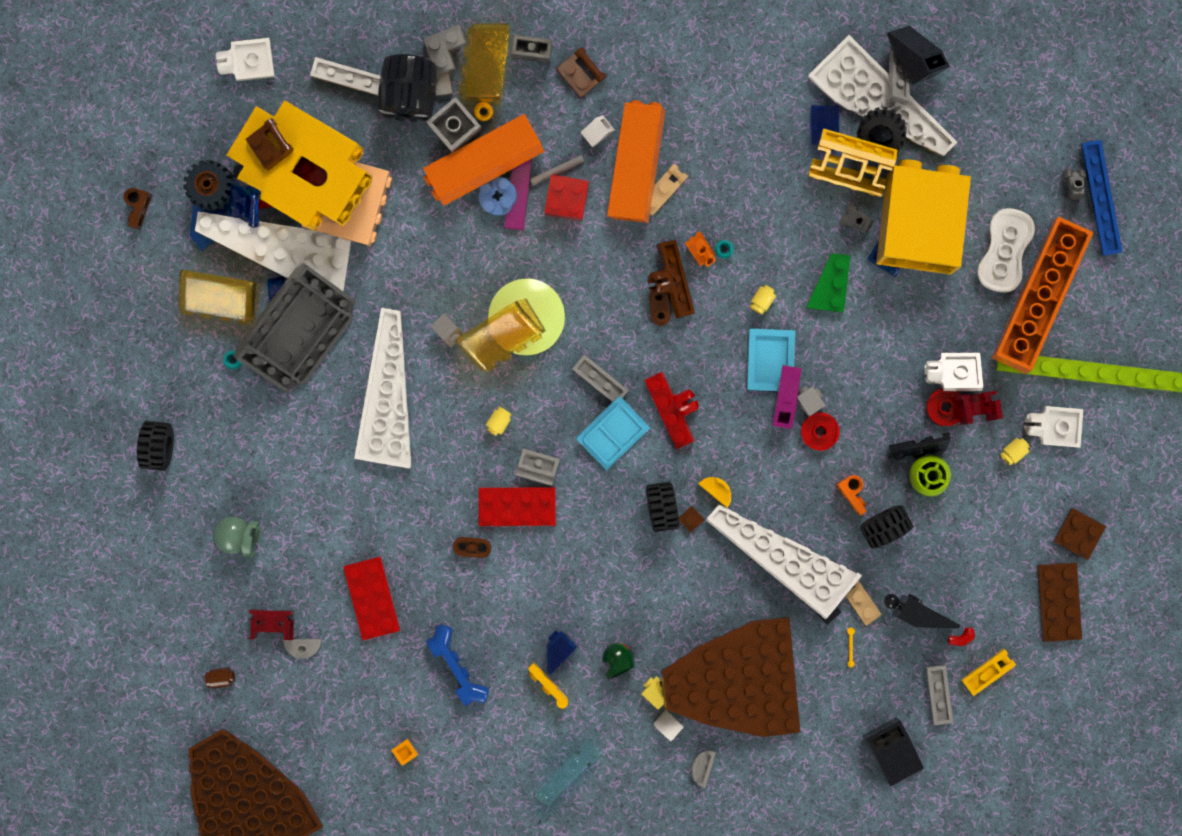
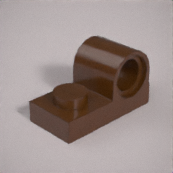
[123,188,152,230]

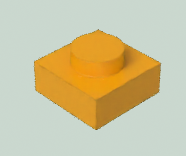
[391,738,418,766]

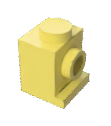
[641,676,664,709]

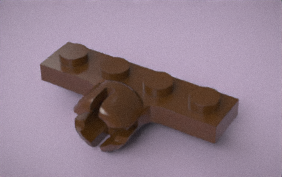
[647,240,695,318]

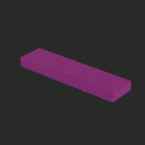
[504,159,532,231]

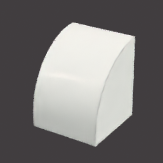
[581,115,615,147]
[653,709,684,741]

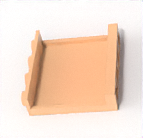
[301,162,393,247]

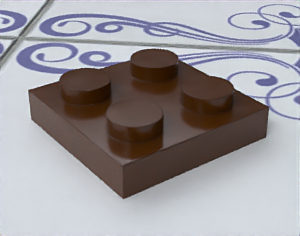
[1053,508,1106,560]

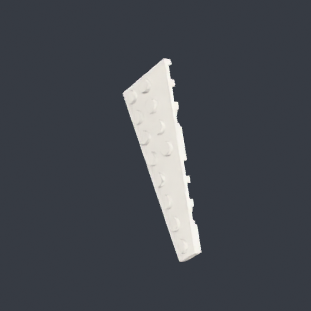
[354,308,411,469]
[706,505,862,619]

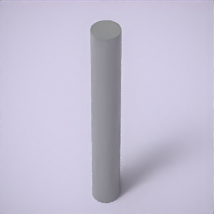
[530,155,585,186]

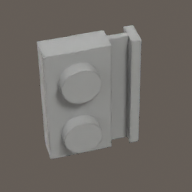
[515,448,560,485]

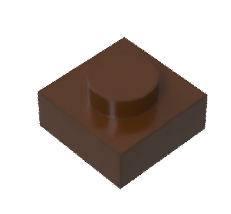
[679,506,705,533]

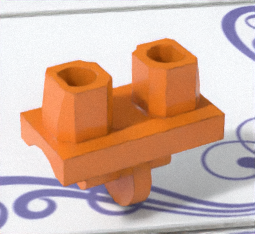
[685,231,716,267]

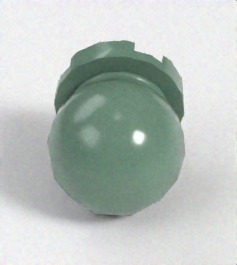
[213,516,262,559]

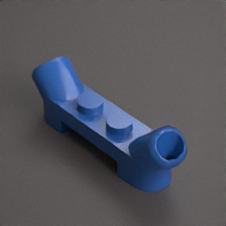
[426,625,489,706]

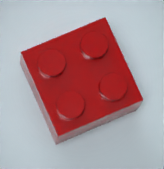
[544,174,589,222]

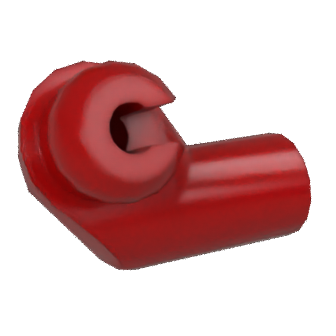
[948,627,976,646]

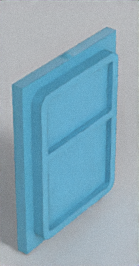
[747,329,795,391]
[575,396,650,470]

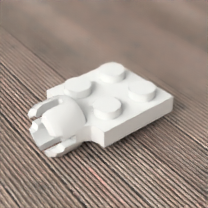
[215,38,275,81]
[924,353,983,391]
[1024,406,1083,448]

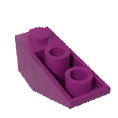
[771,365,802,429]

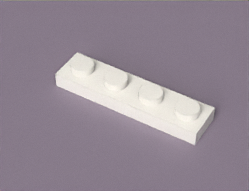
[310,57,380,96]

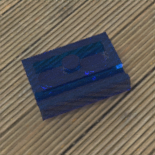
[810,105,839,145]

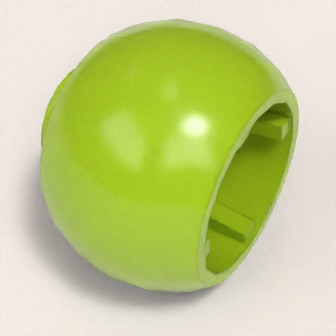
[909,455,951,497]

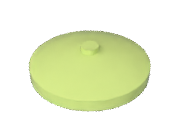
[488,279,565,355]

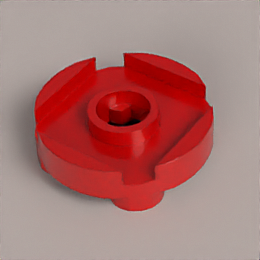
[926,388,962,426]
[801,412,840,451]

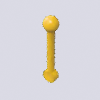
[847,627,855,668]

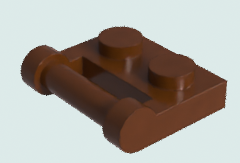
[556,47,607,99]
[246,118,294,171]

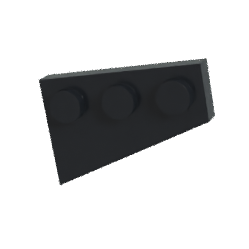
[887,432,951,460]

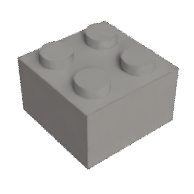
[426,97,482,153]

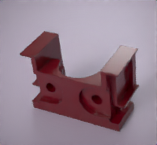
[952,391,1004,426]
[247,609,295,641]

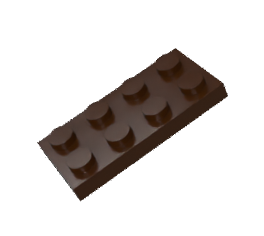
[1037,562,1082,642]

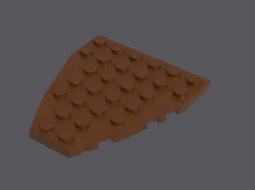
[661,617,800,737]
[188,728,323,836]

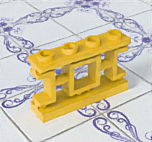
[808,128,898,197]

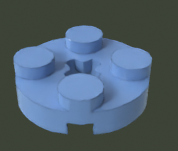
[479,177,518,216]

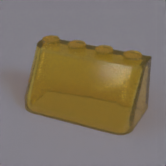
[459,23,511,105]
[178,270,262,325]
[455,298,546,373]

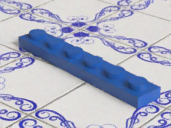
[1080,140,1123,256]

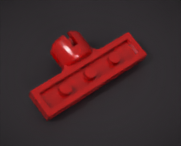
[644,372,699,450]

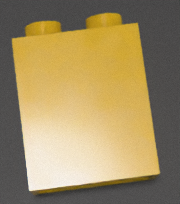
[876,159,971,275]

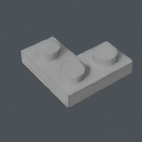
[424,25,467,76]

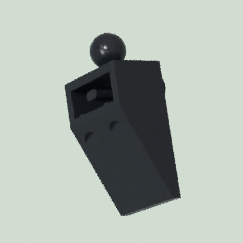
[884,594,960,629]

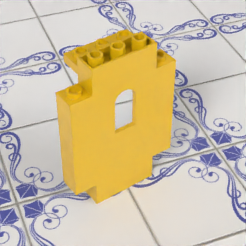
[226,100,373,231]

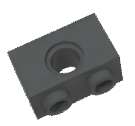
[511,35,552,64]

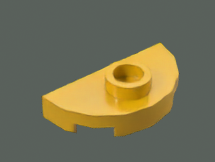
[697,477,731,508]

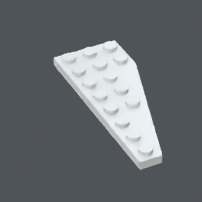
[808,35,957,157]
[195,212,351,291]

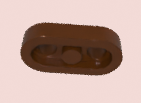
[649,292,670,326]
[453,537,492,558]

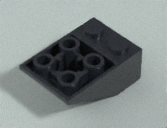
[886,26,950,85]
[863,717,924,787]

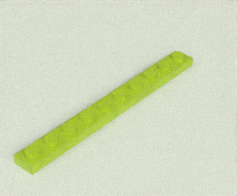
[996,356,1182,393]

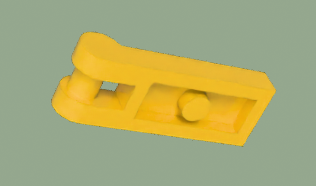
[961,648,1016,696]
[528,662,568,709]

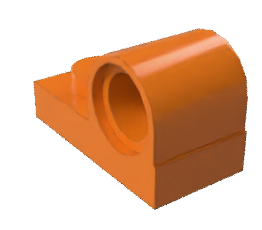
[835,475,867,516]

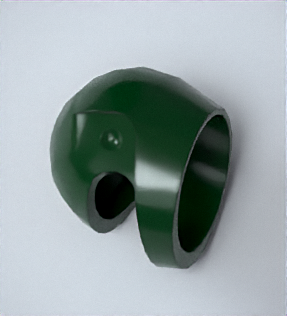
[602,643,635,680]

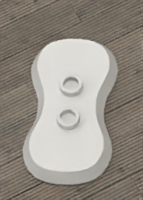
[978,208,1035,293]

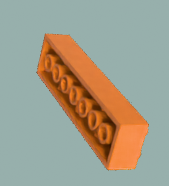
[991,216,1094,374]

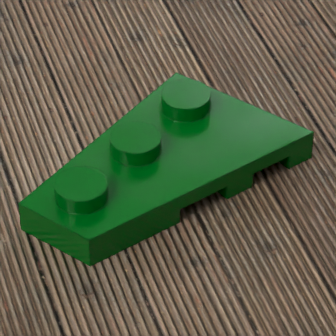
[806,253,851,313]

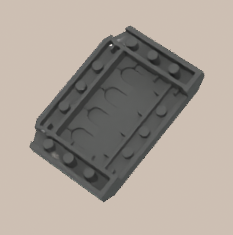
[234,263,356,393]

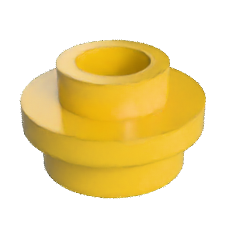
[474,102,493,121]

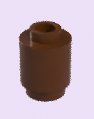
[205,667,235,689]

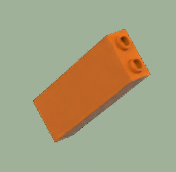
[607,100,666,223]
[423,114,545,206]

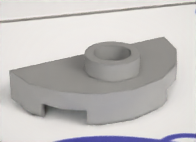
[283,639,322,659]
[691,750,716,789]

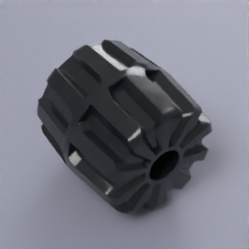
[378,54,437,122]

